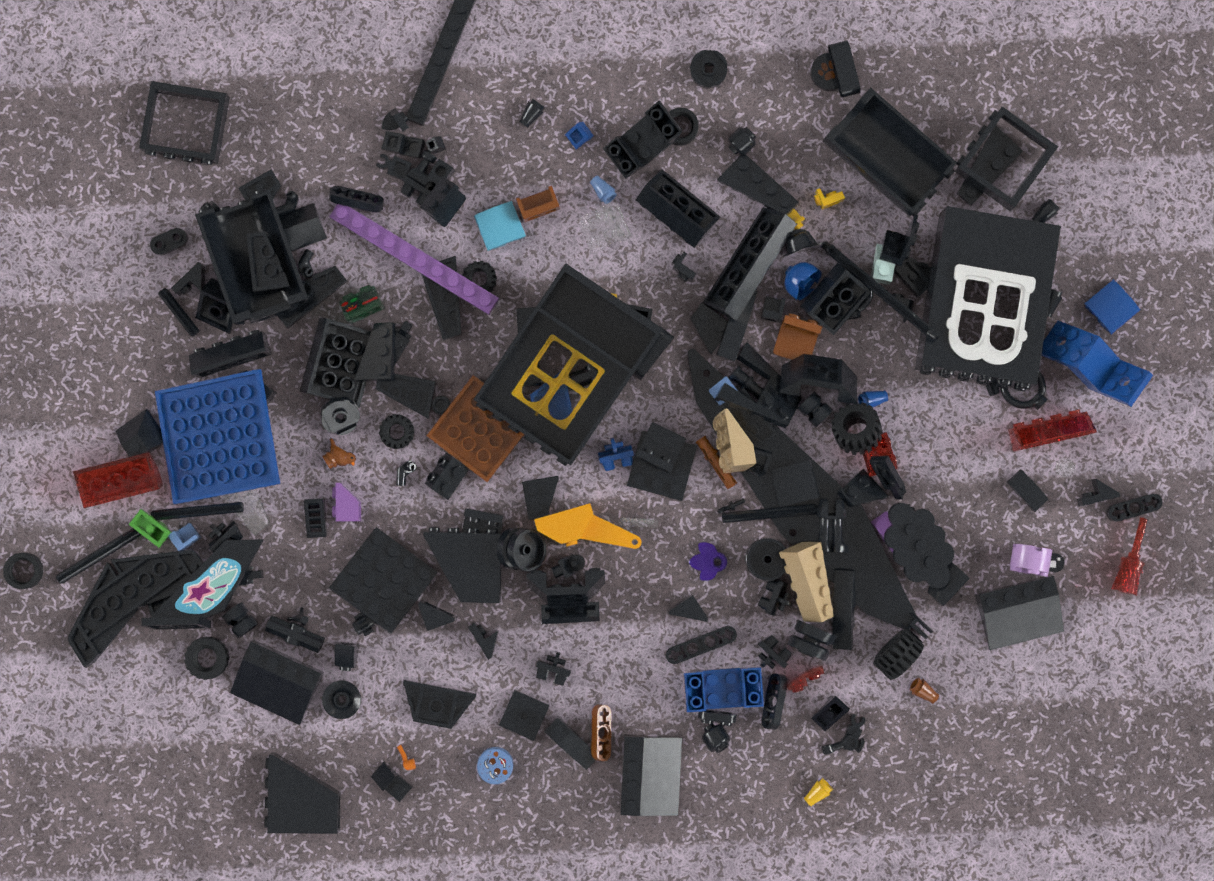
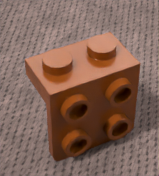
[773,314,822,360]

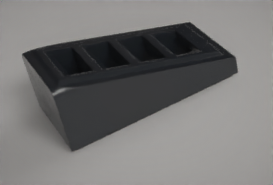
[304,498,327,538]

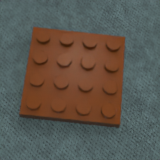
[426,375,525,483]

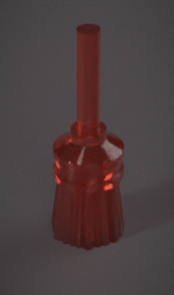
[1111,517,1148,596]

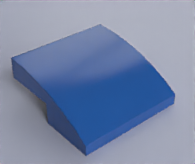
[1084,279,1140,335]

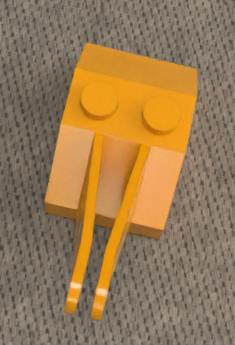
[534,503,642,549]

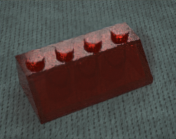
[1008,409,1097,452]
[73,452,163,508]

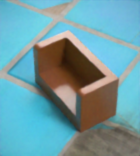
[516,185,560,223]

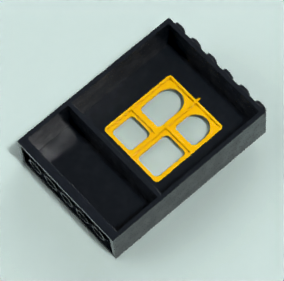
[474,263,663,466]

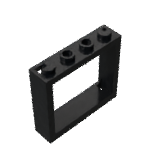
[139,81,230,166]
[955,106,1058,211]

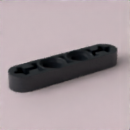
[665,626,737,664]

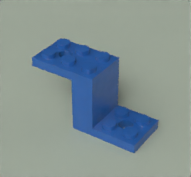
[1041,320,1153,407]

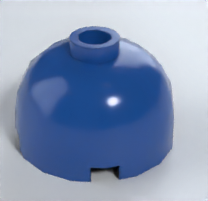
[784,262,822,301]

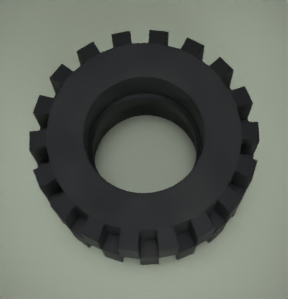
[831,402,883,455]
[873,629,924,680]

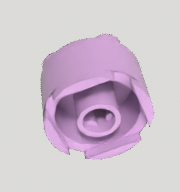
[1010,544,1052,577]

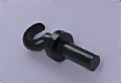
[717,498,745,514]

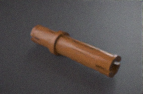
[695,435,738,490]

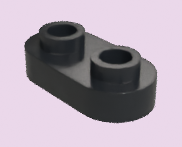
[150,228,188,255]
[698,710,737,726]

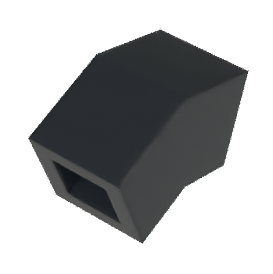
[426,136,446,154]

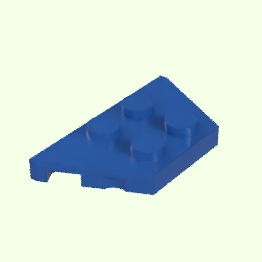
[530,370,572,420]

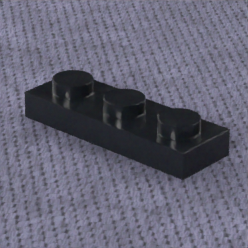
[541,602,600,624]

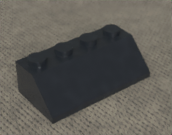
[635,169,720,248]
[189,330,272,378]

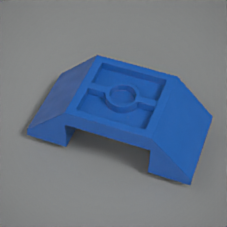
[684,667,764,712]

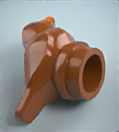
[322,438,356,469]

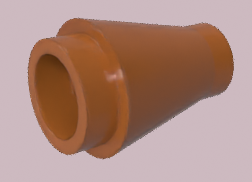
[909,677,939,704]

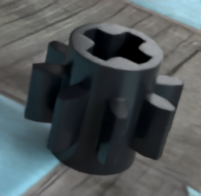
[352,613,376,636]

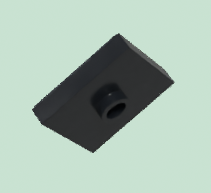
[499,690,550,741]

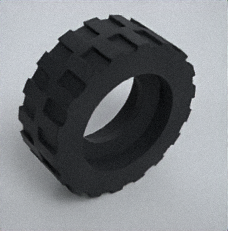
[184,637,230,680]

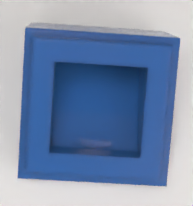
[565,121,594,149]

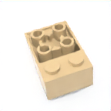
[713,409,756,473]

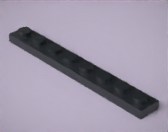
[406,0,476,126]

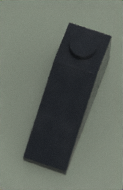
[544,716,596,770]

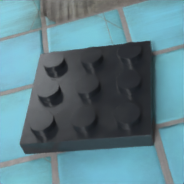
[627,431,697,501]

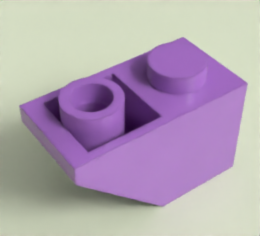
[332,483,361,522]

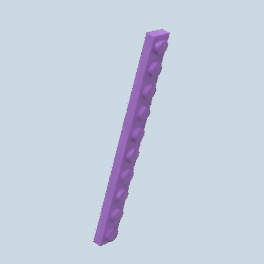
[329,204,500,315]

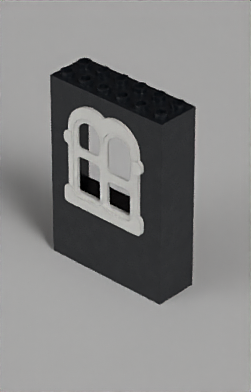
[915,206,1061,392]

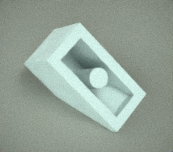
[871,244,895,285]

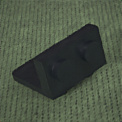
[420,177,466,227]

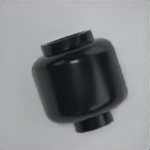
[728,127,757,155]
[702,724,730,753]

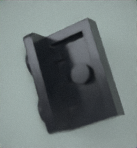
[425,453,469,500]

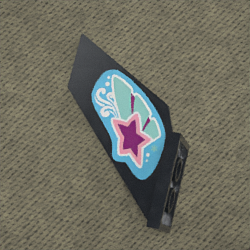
[141,539,264,630]

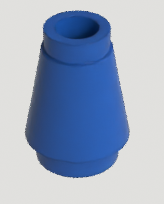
[858,390,888,408]

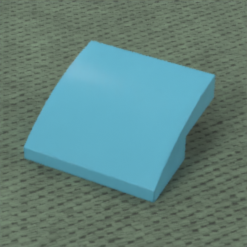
[474,201,526,251]

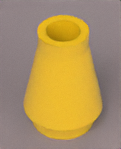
[804,778,833,807]

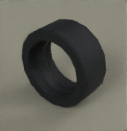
[669,108,699,146]
[3,553,43,589]

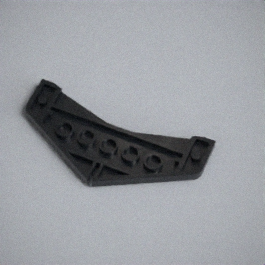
[68,550,204,668]

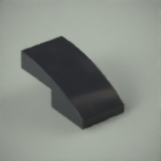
[381,131,426,159]
[1007,469,1049,512]

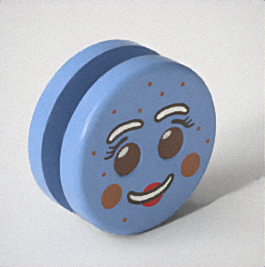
[477,747,513,784]

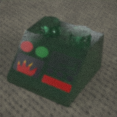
[339,285,385,324]

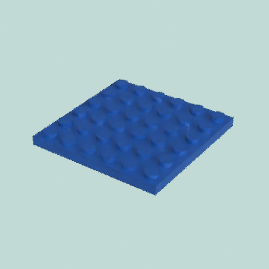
[155,369,280,505]

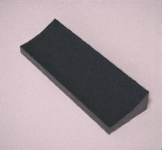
[703,207,797,321]

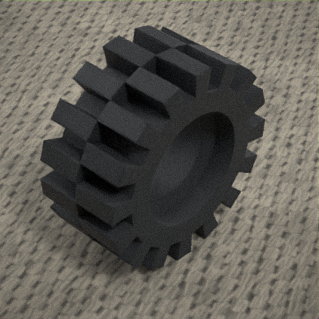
[462,261,497,292]
[379,414,415,449]

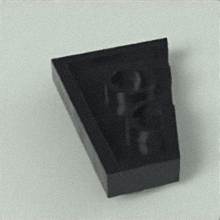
[376,373,436,419]

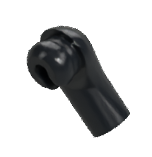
[396,460,416,486]

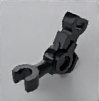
[821,714,866,755]

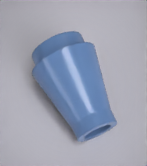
[590,176,617,204]

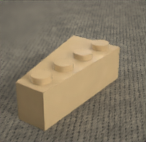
[779,542,834,622]

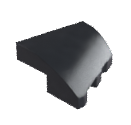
[927,562,970,606]

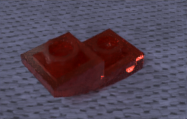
[787,665,825,693]

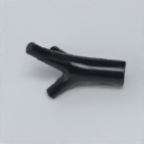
[287,607,308,626]

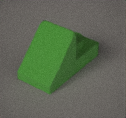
[129,509,171,548]

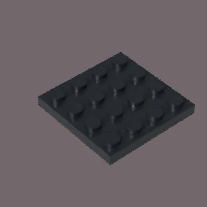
[329,527,438,635]

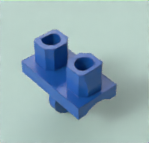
[598,438,634,471]

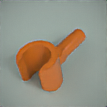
[397,745,416,770]

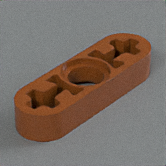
[591,704,612,761]

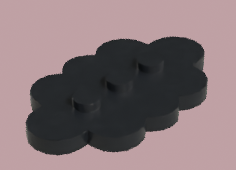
[884,503,954,588]

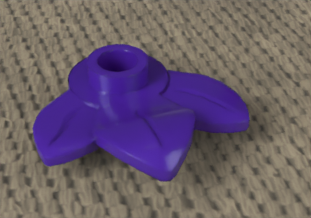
[689,542,727,581]

